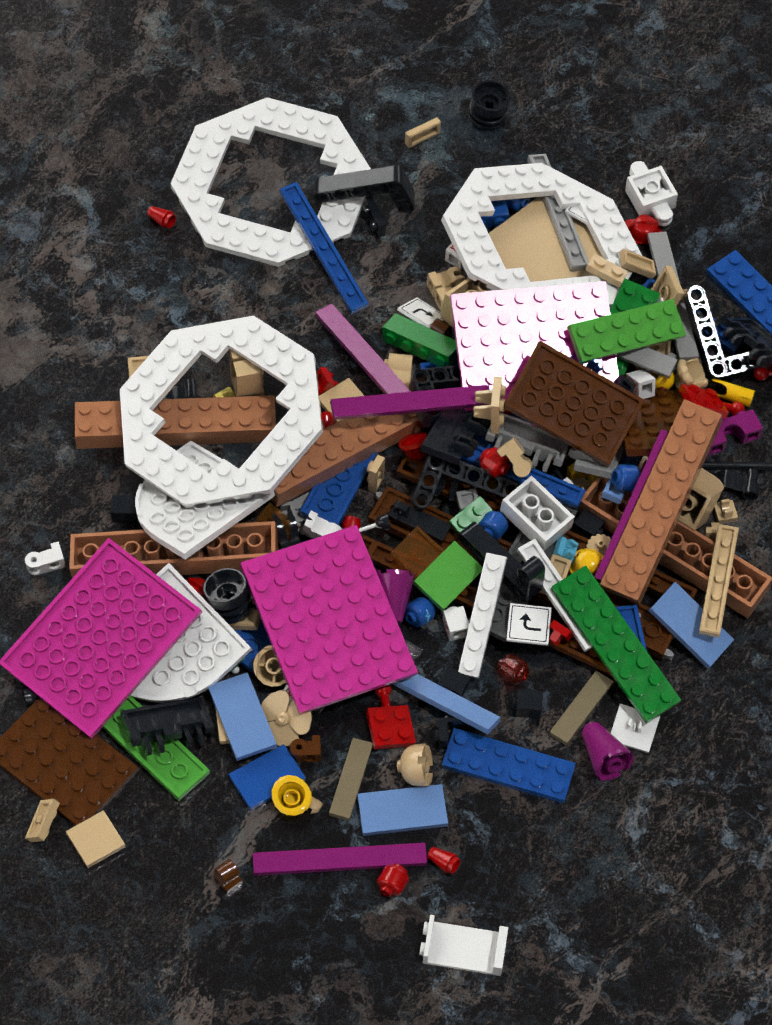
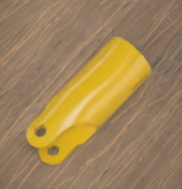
[712,379,755,407]

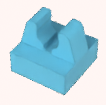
[553,536,579,564]

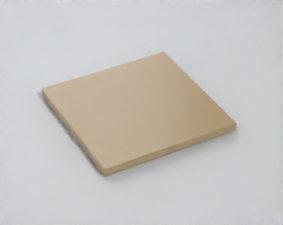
[488,197,602,282]

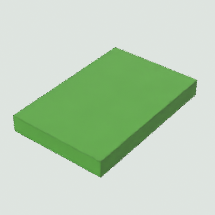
[413,541,483,612]

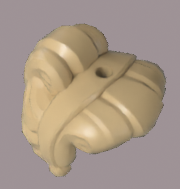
[674,358,708,389]

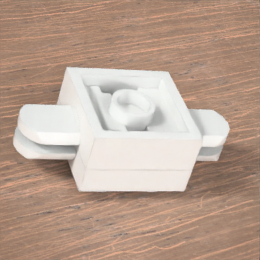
[625,161,678,226]

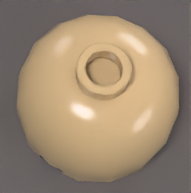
[253,645,287,687]
[397,744,433,786]

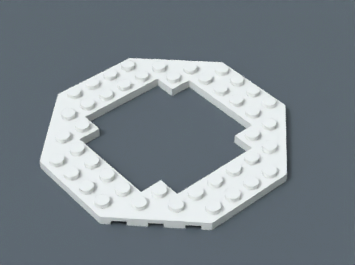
[171,97,371,267]
[441,163,642,309]
[120,316,323,508]

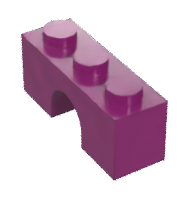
[707,409,763,457]

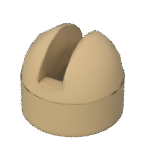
[306,797,323,814]

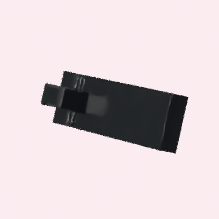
[388,500,452,544]

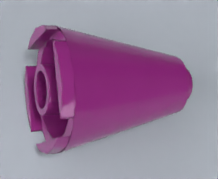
[376,569,414,624]
[582,722,634,781]

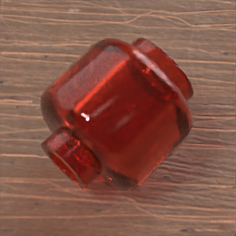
[497,654,529,685]

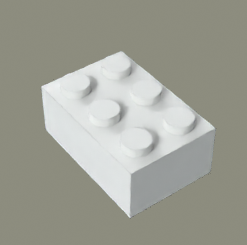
[500,475,575,551]

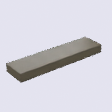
[549,670,614,746]
[329,738,373,821]

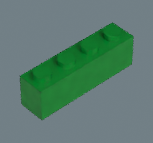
[383,313,458,367]

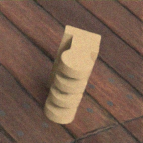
[427,267,465,312]
[497,436,532,477]

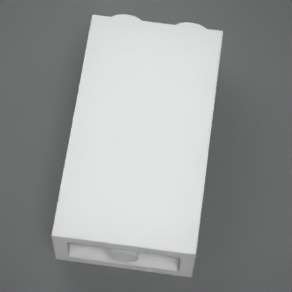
[419,915,508,976]

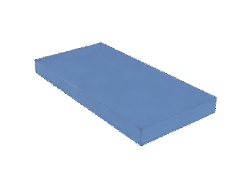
[648,582,734,669]
[208,672,277,761]
[357,784,448,836]

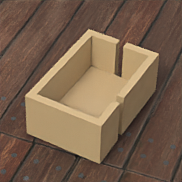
[229,349,264,397]

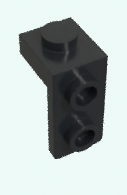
[434,716,477,750]

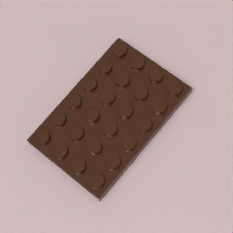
[504,340,644,467]
[623,389,684,457]
[0,697,138,826]

